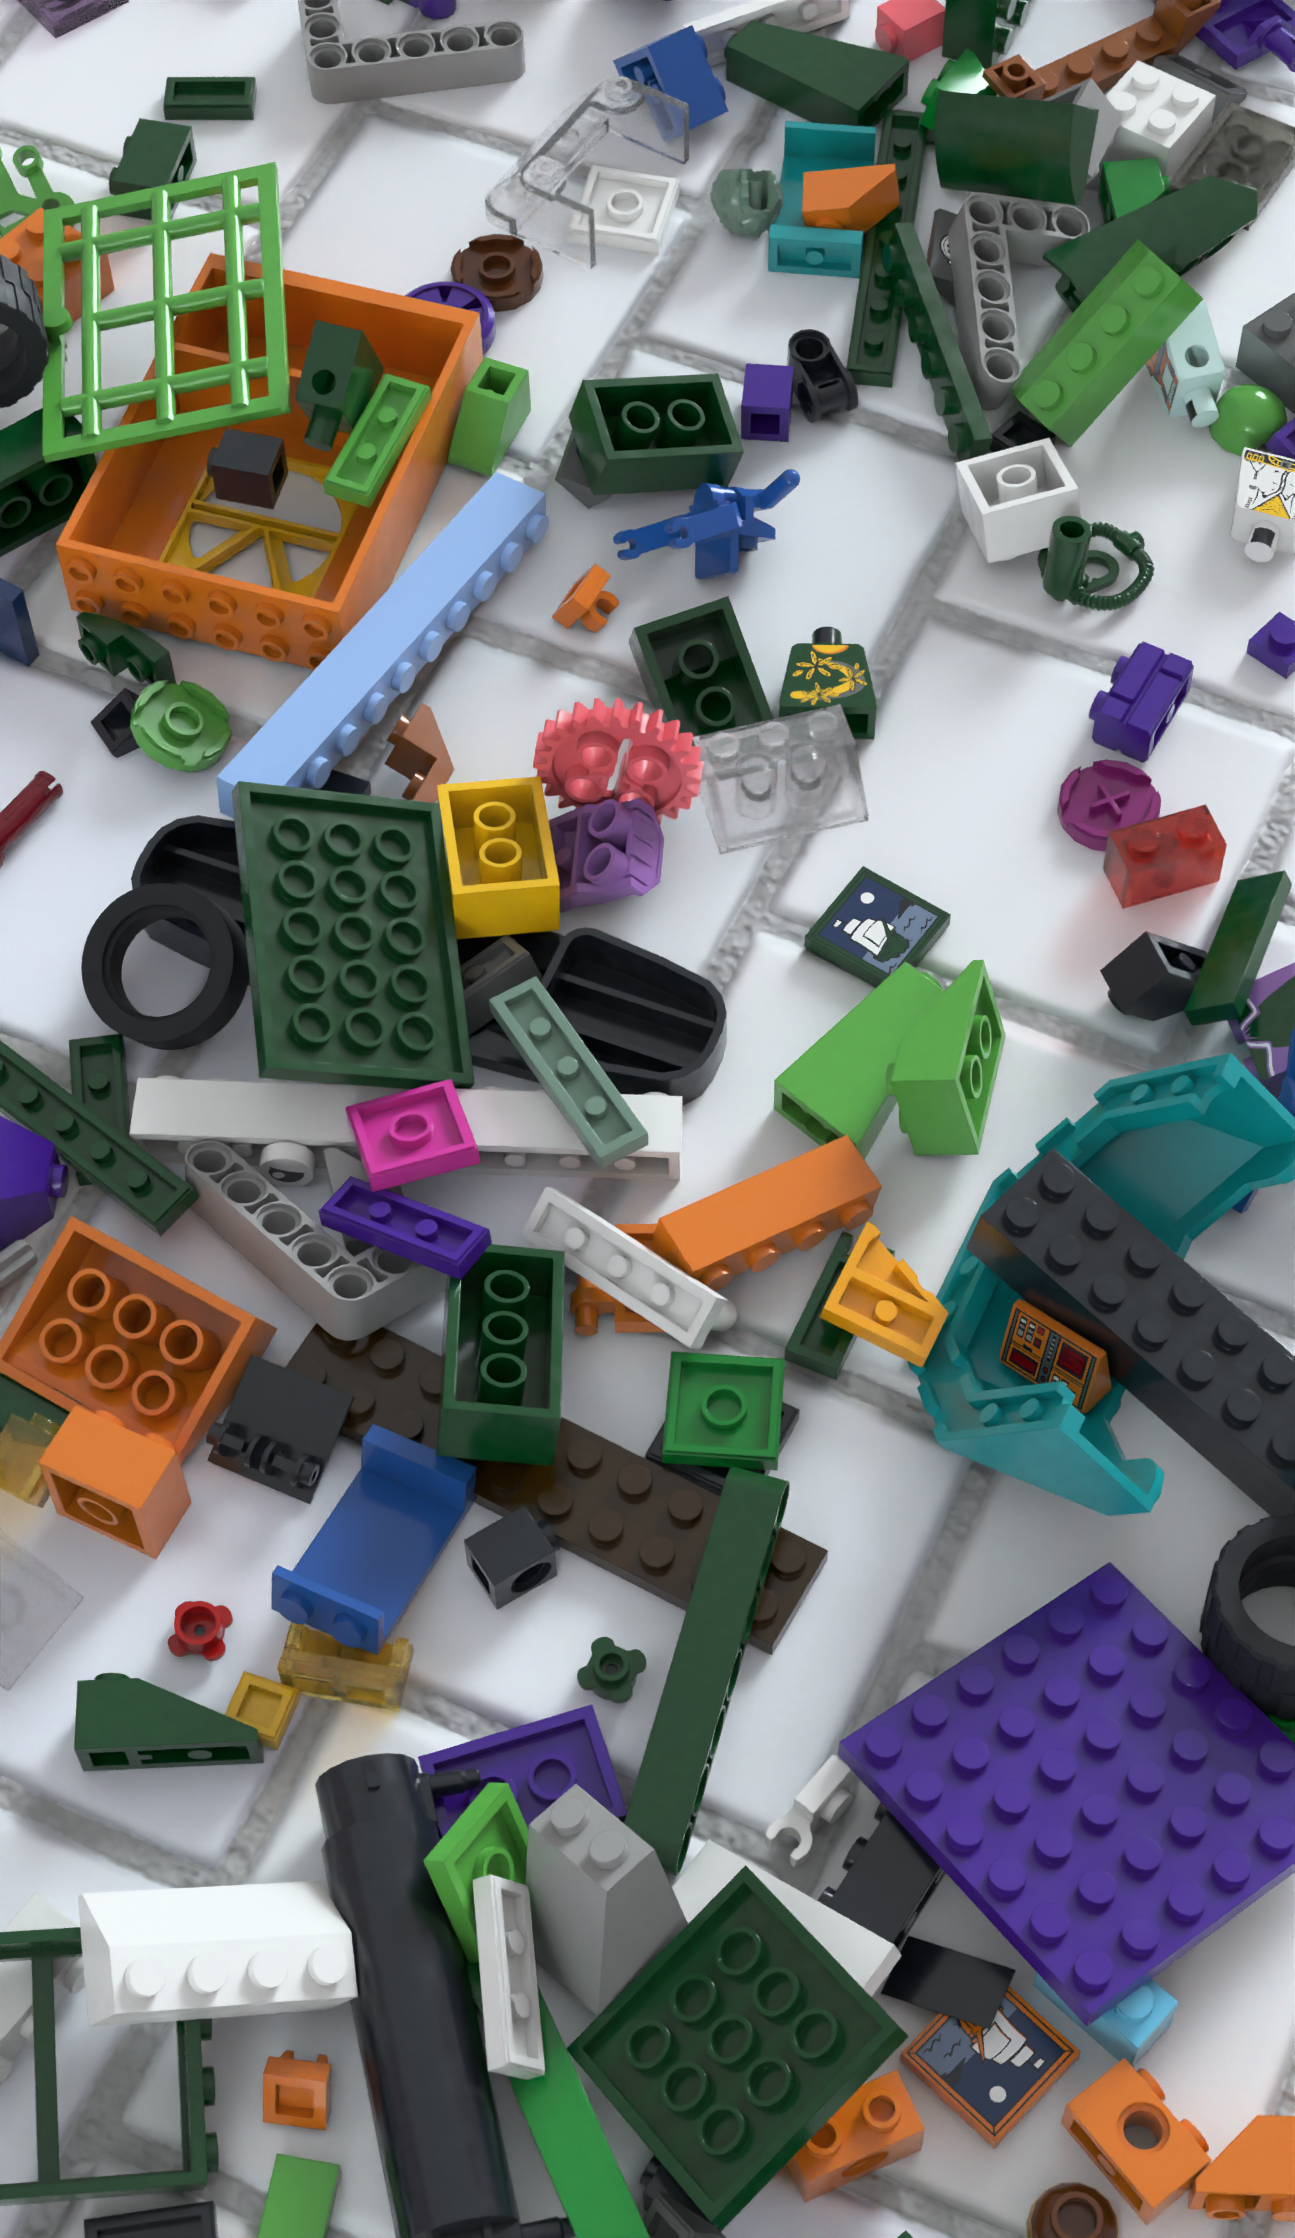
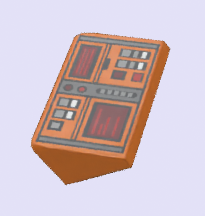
[1000,1299,1112,1414]

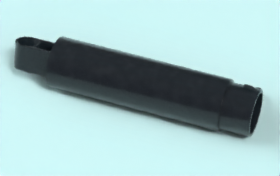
[315,1753,575,2238]

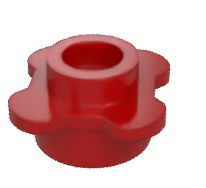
[168,1601,233,1662]

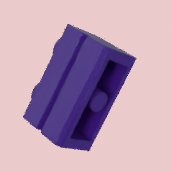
[1089,641,1194,763]

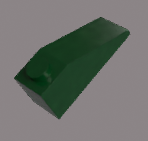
[74,1673,264,1771]

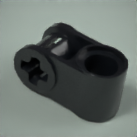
[787,329,858,423]

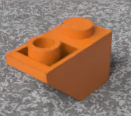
[1188,2115,1295,2222]

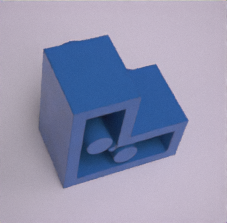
[613,25,728,139]

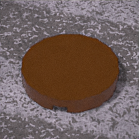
[450,234,543,312]

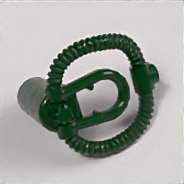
[1037,516,1155,611]

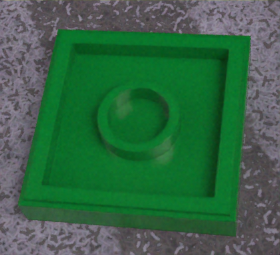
[662,1351,785,1471]

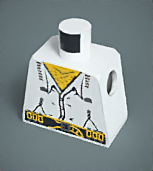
[1230,447,1295,563]

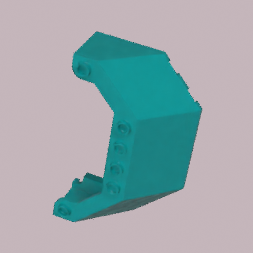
[907,1053,1295,1516]

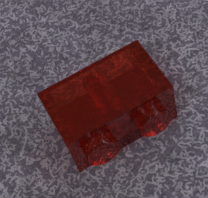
[1103,804,1227,909]

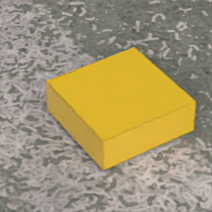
[224,1671,301,1750]

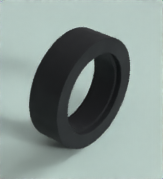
[81,883,249,1050]

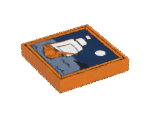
[900,1986,1081,2149]

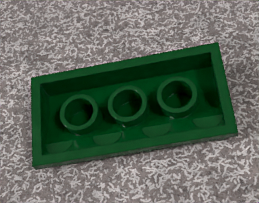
[935,90,1099,206]

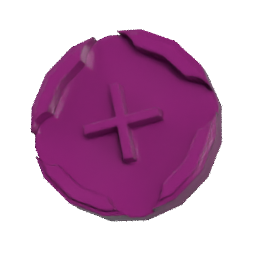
[1057,759,1162,853]

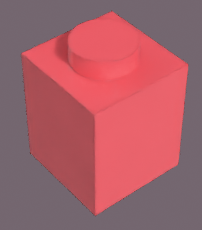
[875,0,945,62]

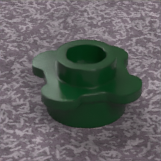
[577,1637,646,1704]

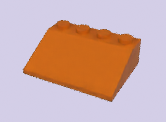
[0,1216,277,1465]

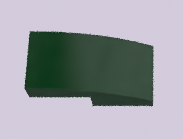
[76,612,176,685]

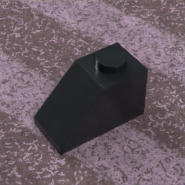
[1100,931,1207,1021]

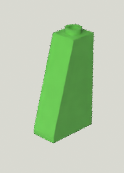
[774,961,945,1160]

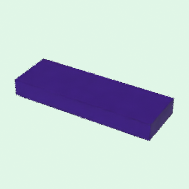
[318,1176,492,1280]

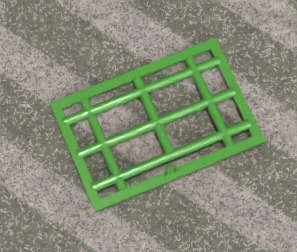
[42,162,291,463]

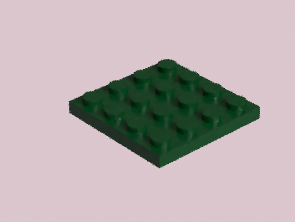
[567,1865,909,2230]

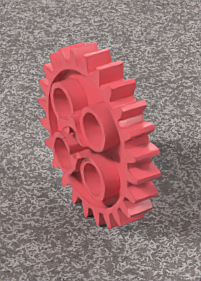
[533,698,704,825]

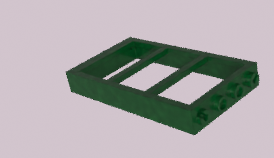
[0,1927,219,2206]

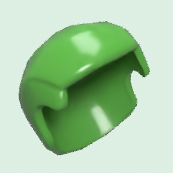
[1208,384,1288,456]

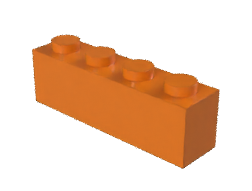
[650,1135,882,1292]

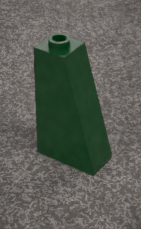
[724,20,910,127]

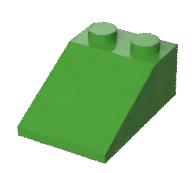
[886,960,1006,1155]

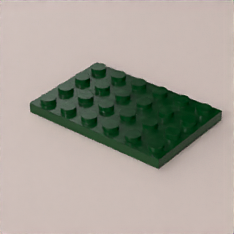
[232,781,475,1089]

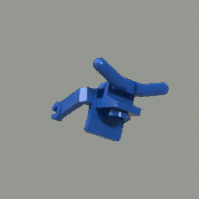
[613,469,800,580]

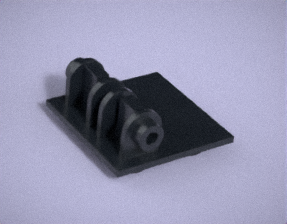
[206,1354,355,1504]

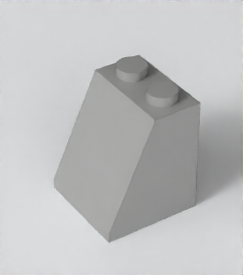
[525,1784,688,2017]

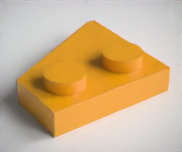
[819,1222,949,1368]

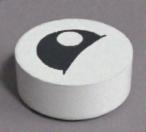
[259,1141,316,1187]

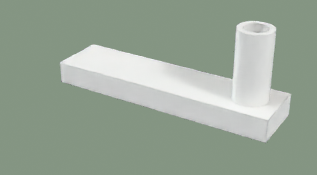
[682,0,850,67]
[520,1187,737,1349]

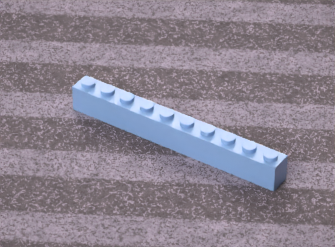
[216,472,549,819]

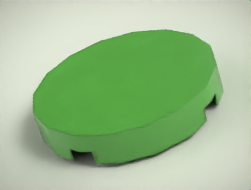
[130,680,232,772]

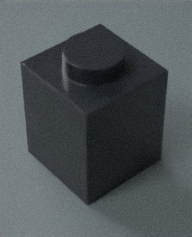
[207,428,288,509]

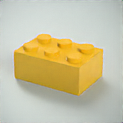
[437,776,560,940]

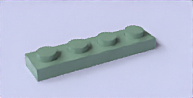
[489,976,648,1169]

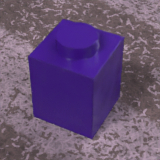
[741,363,794,442]

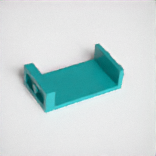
[768,121,876,279]

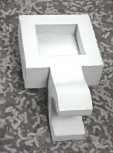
[765,1754,853,1869]

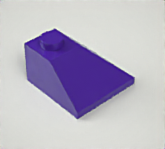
[0,1116,69,1252]

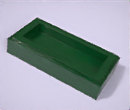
[163,77,257,120]

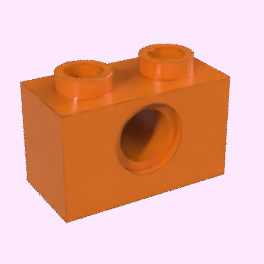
[1061,2057,1212,2225]
[787,2070,925,2203]

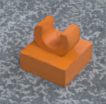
[552,563,619,633]
[263,2050,332,2130]

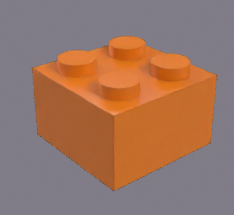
[0,207,115,323]
[38,1405,192,1559]

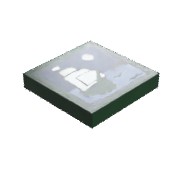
[804,866,951,988]

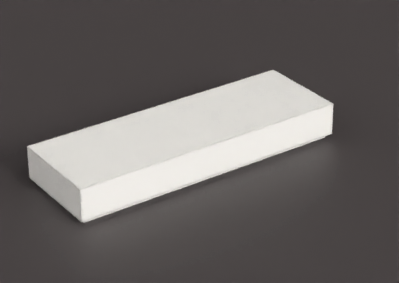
[472,1874,545,2080]

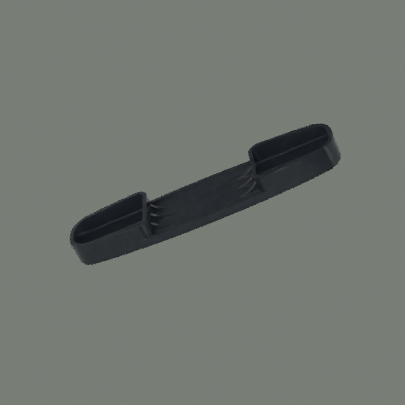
[131,815,727,1106]

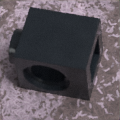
[464,1505,560,1610]

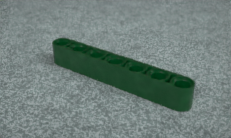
[624,1467,790,1876]

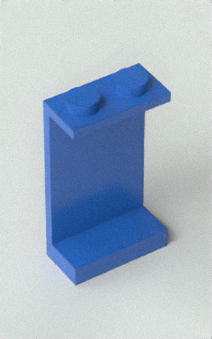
[271,1424,477,1655]

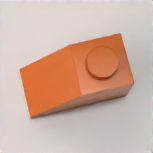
[802,164,900,234]

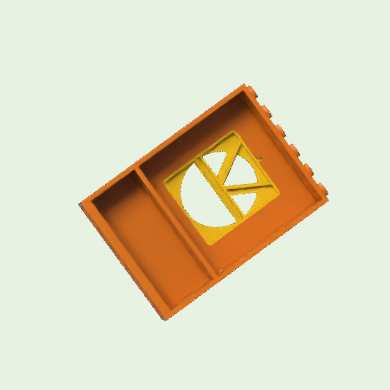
[55,253,483,670]

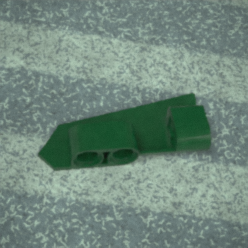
[1042,176,1257,312]

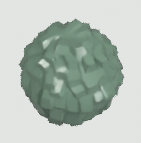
[710,169,785,237]

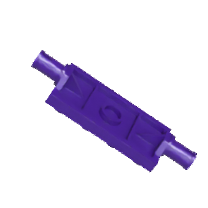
[1155,0,1295,72]

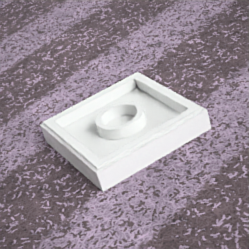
[569,165,680,255]

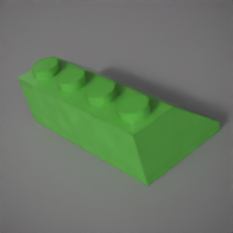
[1011,240,1203,447]

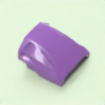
[549,798,664,913]

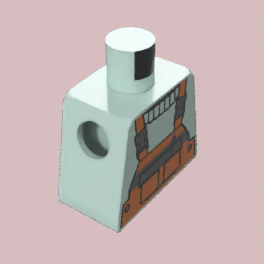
[1145,301,1225,428]

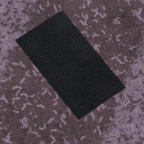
[881,1936,1016,2029]

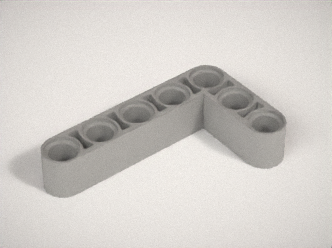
[297,0,525,104]
[948,193,1090,410]
[185,1141,447,1341]

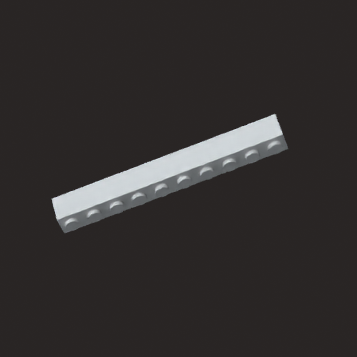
[129,1075,683,1181]

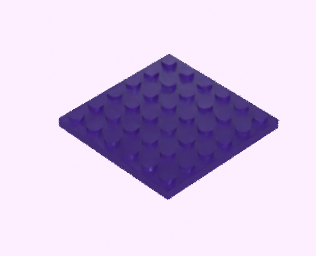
[838,1562,1295,2027]

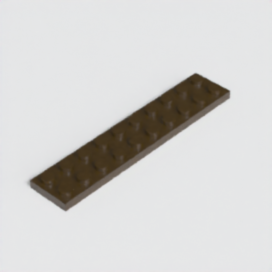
[285,1322,828,1655]

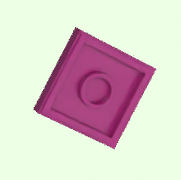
[345,1079,481,1193]

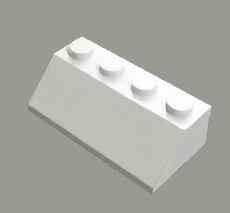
[78,1881,358,2027]

